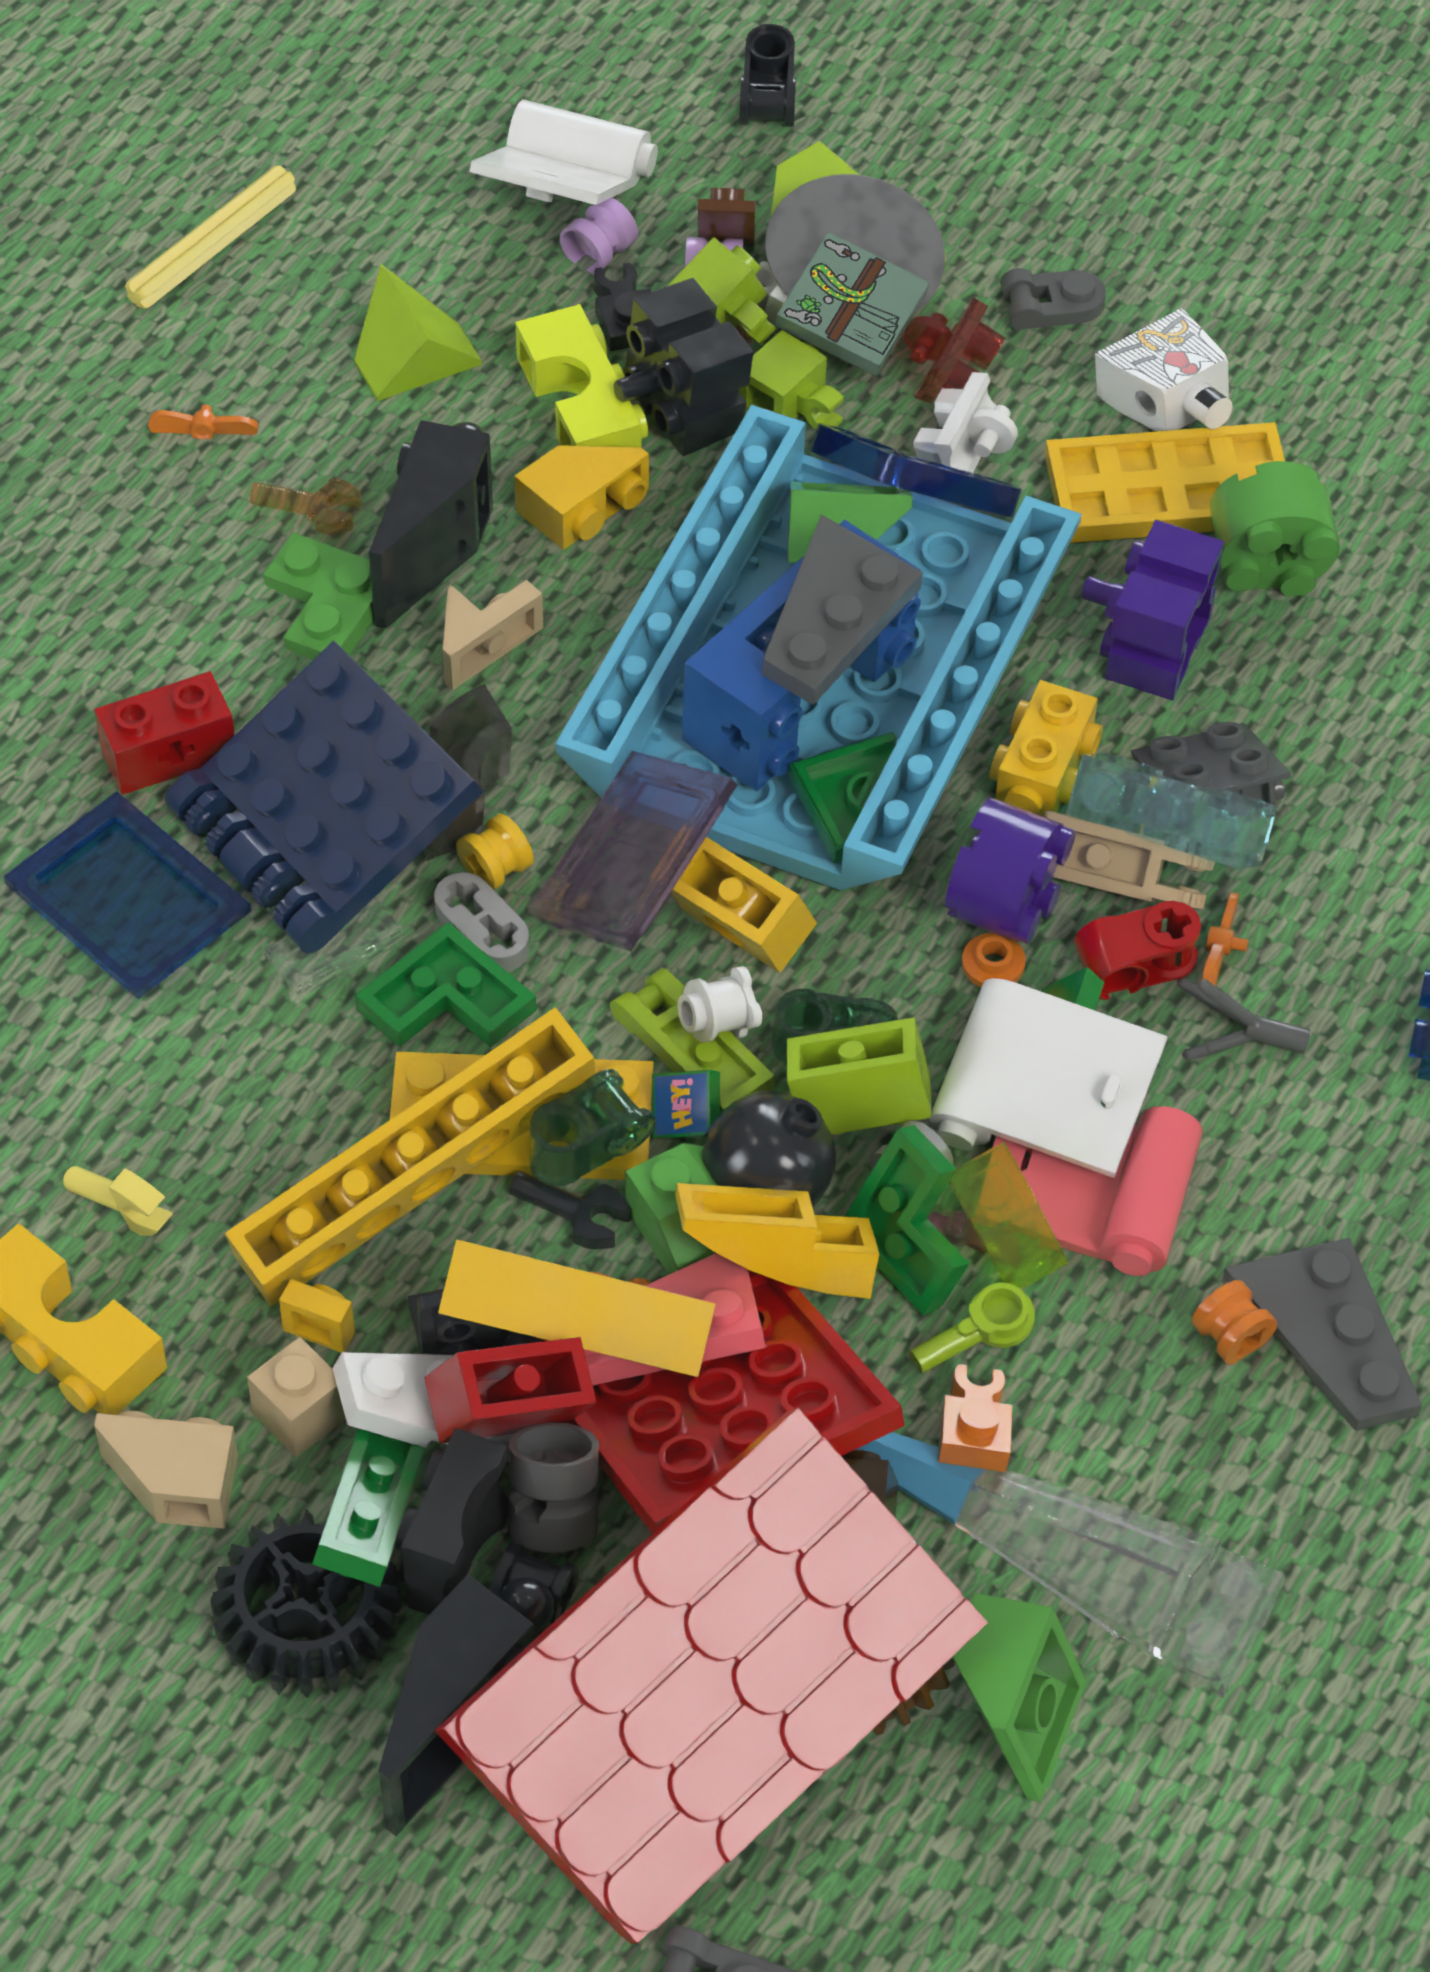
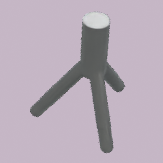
[1177,978,1310,1060]

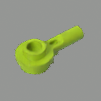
[909,1282,1035,1374]

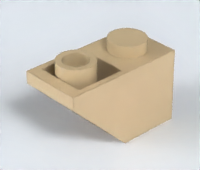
[94,1411,238,1529]

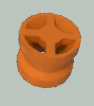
[1191,1280,1278,1365]

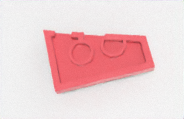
[584,1253,766,1385]

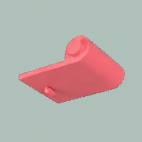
[970,1106,1203,1276]

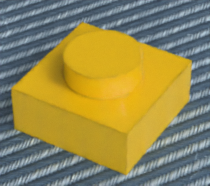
[279,1279,355,1353]

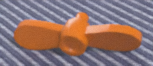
[148,405,259,439]
[1203,892,1249,986]

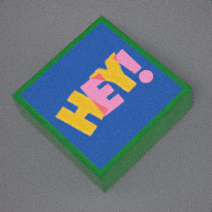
[652,1070,721,1140]

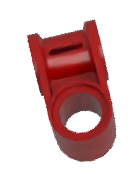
[1073,900,1201,1000]

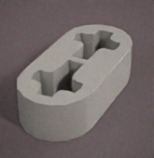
[434,872,530,972]

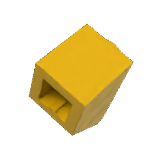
[514,445,649,550]

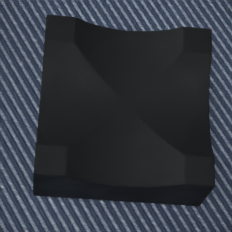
[395,1428,508,1615]

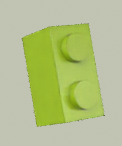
[787,1017,932,1135]

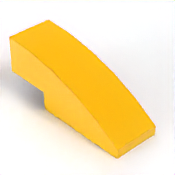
[675,1183,879,1299]

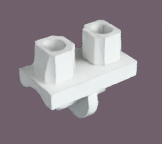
[913,372,1018,487]

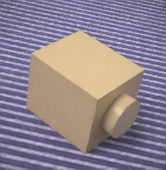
[247,1337,346,1458]

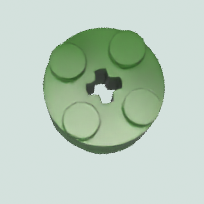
[1210,461,1340,596]

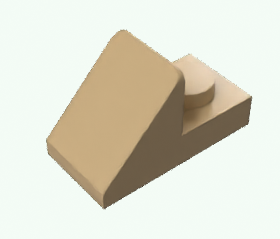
[443,580,543,691]

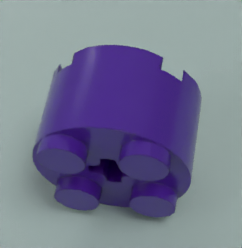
[945,797,1076,944]

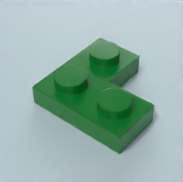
[355,922,537,1048]
[844,1125,970,1316]

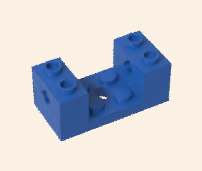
[682,519,921,792]

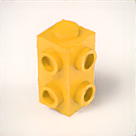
[989,680,1103,817]

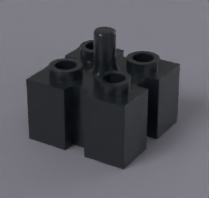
[613,278,754,456]

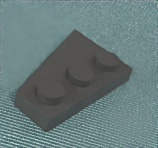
[762,514,923,705]
[1223,1237,1422,1431]

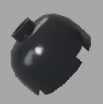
[702,1090,837,1207]

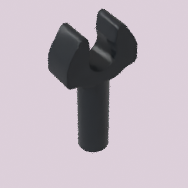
[509,1171,631,1249]

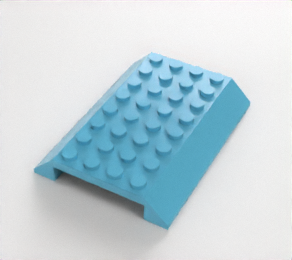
[555,405,1082,890]

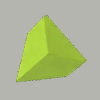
[354,263,482,401]

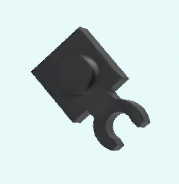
[594,263,651,352]

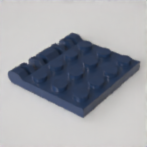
[165,640,484,954]

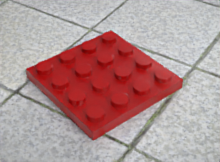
[568,1270,905,1533]

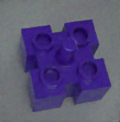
[1081,519,1224,701]

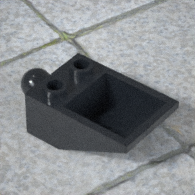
[369,420,493,629]
[378,1574,554,1836]

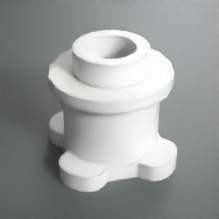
[677,966,762,1043]

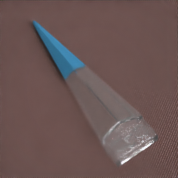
[856,1432,1284,1698]

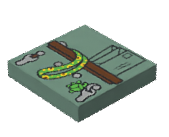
[774,232,930,377]

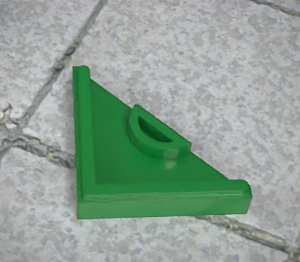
[787,732,897,863]

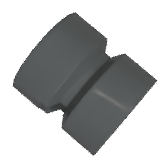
[508,1422,599,1553]

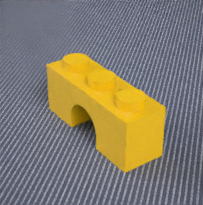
[0,1223,168,1415]

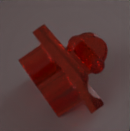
[904,297,1006,403]

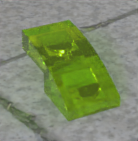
[949,1141,1068,1290]

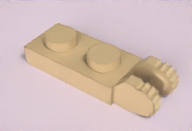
[1044,810,1216,909]

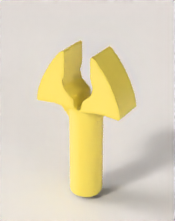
[63,1166,173,1236]

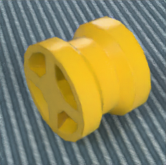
[456,814,534,891]

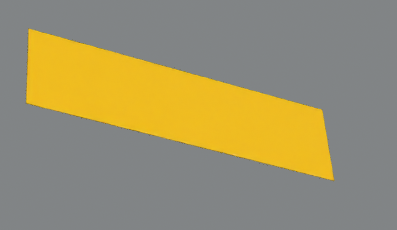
[438,1239,716,1377]

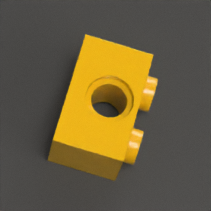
[664,834,817,973]

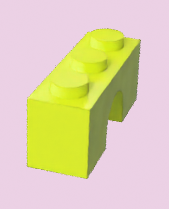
[515,304,648,448]

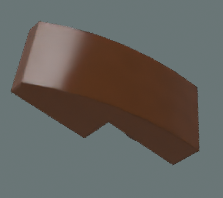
[698,188,756,247]

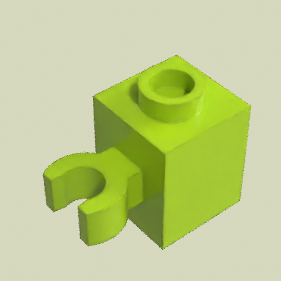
[667,237,776,345]
[739,330,844,435]

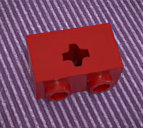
[94,671,235,795]

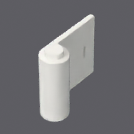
[469,99,658,205]
[929,978,1168,1178]

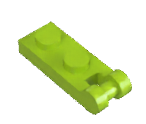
[610,968,775,1112]

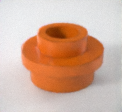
[962,933,1026,987]

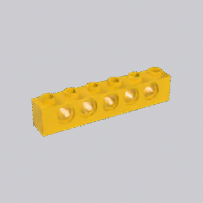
[225,1007,596,1307]

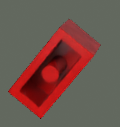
[424,1337,597,1444]

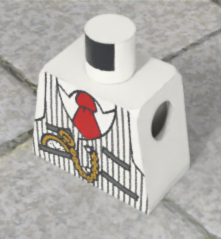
[1095,309,1233,431]

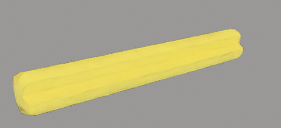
[125,165,296,309]

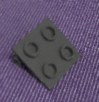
[1130,722,1290,830]

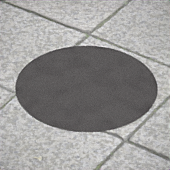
[765,174,945,311]

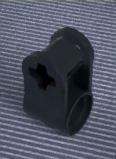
[739,24,796,127]

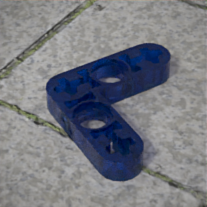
[810,422,1022,517]

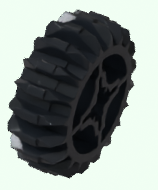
[210,1509,402,1698]

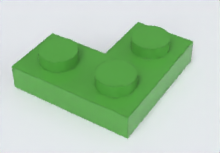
[263,532,374,660]

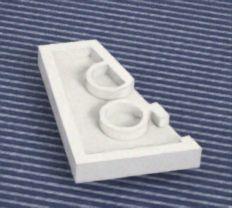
[332,1352,515,1462]

